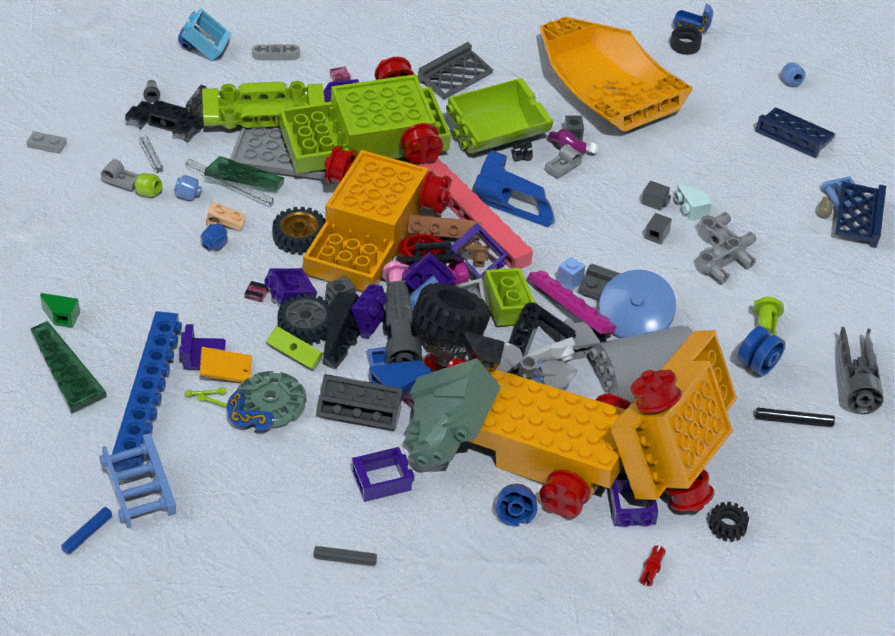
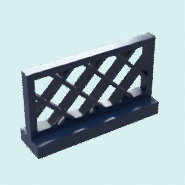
[755,107,836,158]
[835,181,886,248]

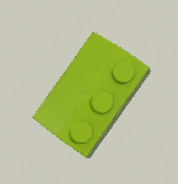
[483,268,535,326]

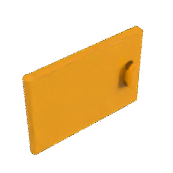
[200,347,252,383]

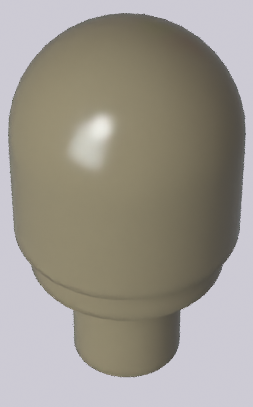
[818,197,832,218]

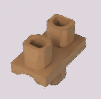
[465,240,489,267]

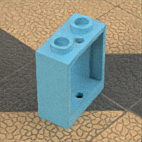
[181,8,232,61]

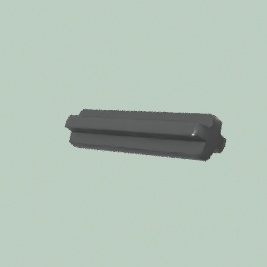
[313,546,377,566]

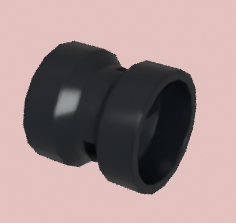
[513,142,533,160]

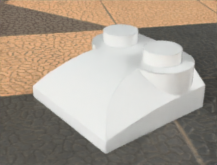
[522,337,575,364]

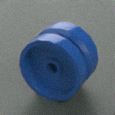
[737,326,786,376]

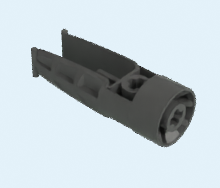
[385,280,423,364]
[838,327,884,414]

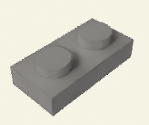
[26,131,67,154]

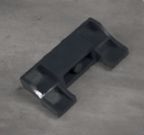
[125,100,204,138]

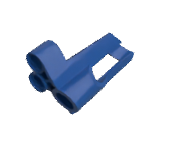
[475,150,555,227]

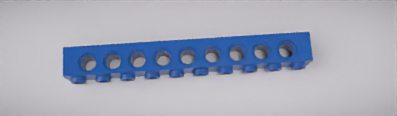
[112,311,182,472]

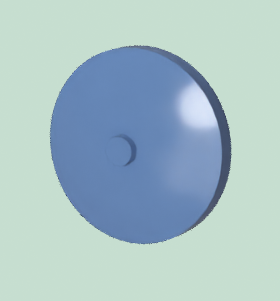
[599,270,676,338]

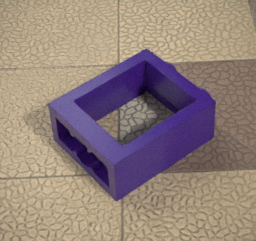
[452,223,508,279]
[352,447,415,502]
[608,474,658,527]

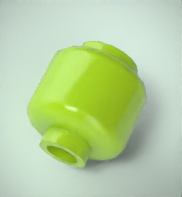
[134,173,162,197]

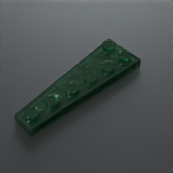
[30,321,107,414]

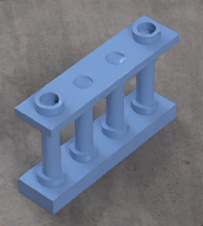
[99,433,176,528]

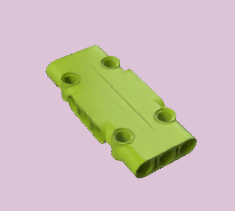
[202,81,325,129]

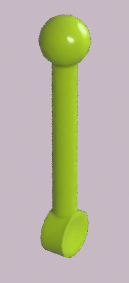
[184,387,226,397]
[198,393,227,408]

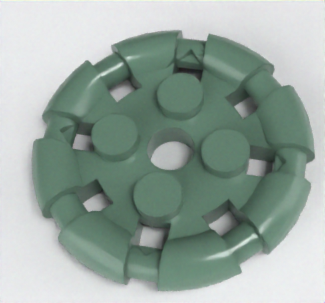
[236,371,307,428]

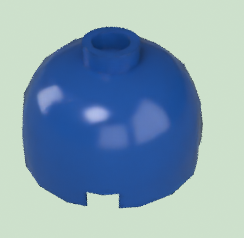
[495,483,538,527]

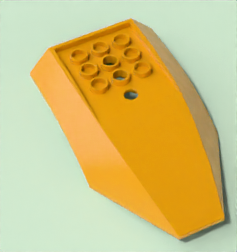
[540,17,693,132]

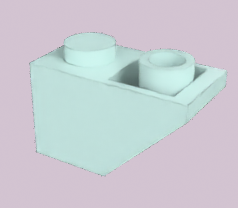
[674,184,712,221]

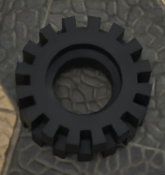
[709,502,749,542]

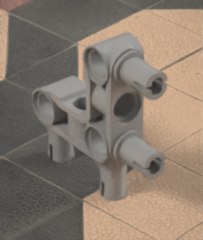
[697,211,756,283]

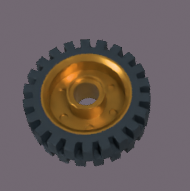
[272,207,326,255]

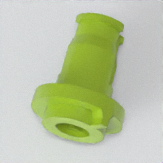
[753,296,784,335]

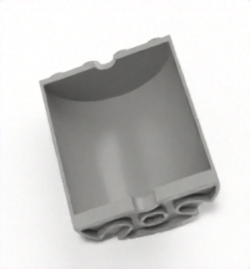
[589,325,693,403]

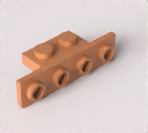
[408,214,482,240]

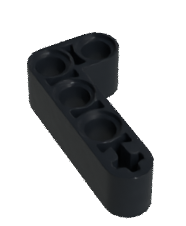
[507,302,541,374]

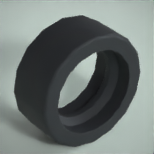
[670,26,702,55]

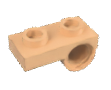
[206,201,246,231]

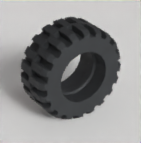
[413,283,491,347]

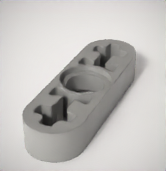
[252,44,300,60]

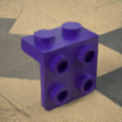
[179,324,226,369]

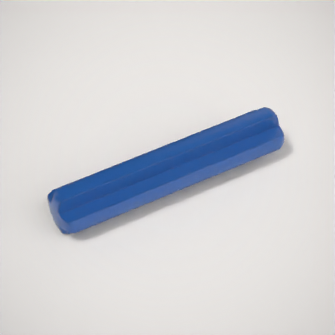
[61,507,112,554]

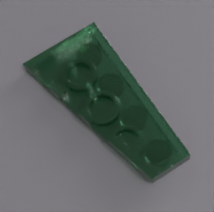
[204,156,284,191]

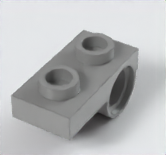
[545,144,582,178]
[100,159,139,191]

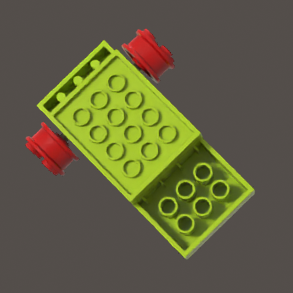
[279,57,451,174]

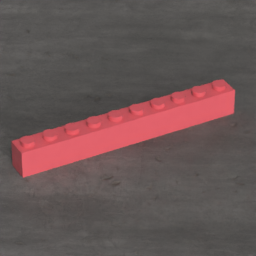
[411,158,533,269]

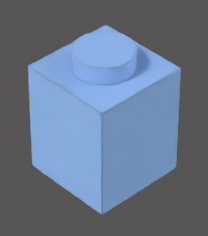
[557,257,585,291]

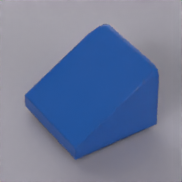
[366,347,386,367]

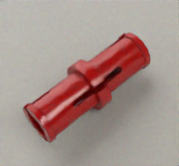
[639,545,666,587]

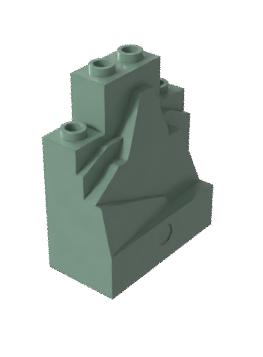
[404,358,501,469]

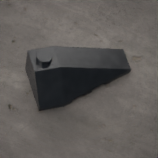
[324,292,360,369]
[461,331,505,370]

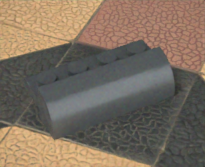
[579,263,621,299]
[316,374,403,430]

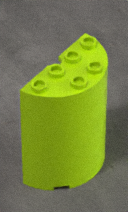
[446,78,553,153]

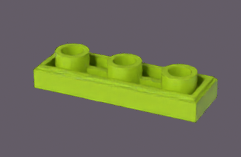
[266,326,324,370]

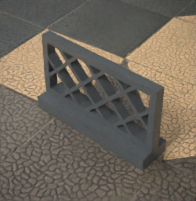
[417,42,493,100]

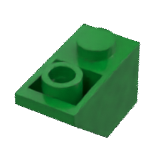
[40,293,80,328]

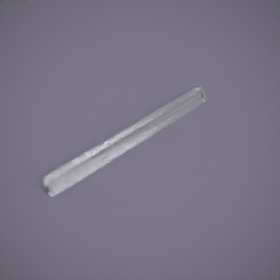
[185,159,274,207]

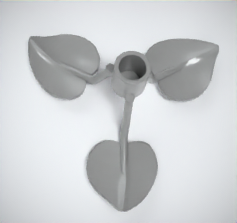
[496,343,577,389]

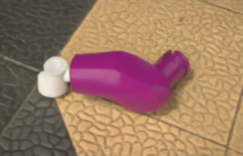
[548,129,599,154]

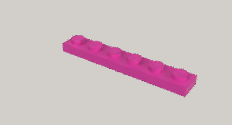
[527,270,616,334]

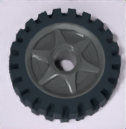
[278,294,331,346]

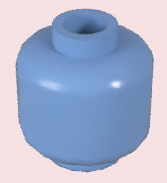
[781,62,806,86]
[174,175,202,201]

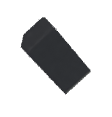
[396,240,471,265]

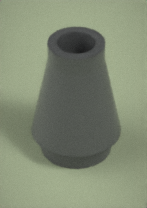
[143,80,160,102]

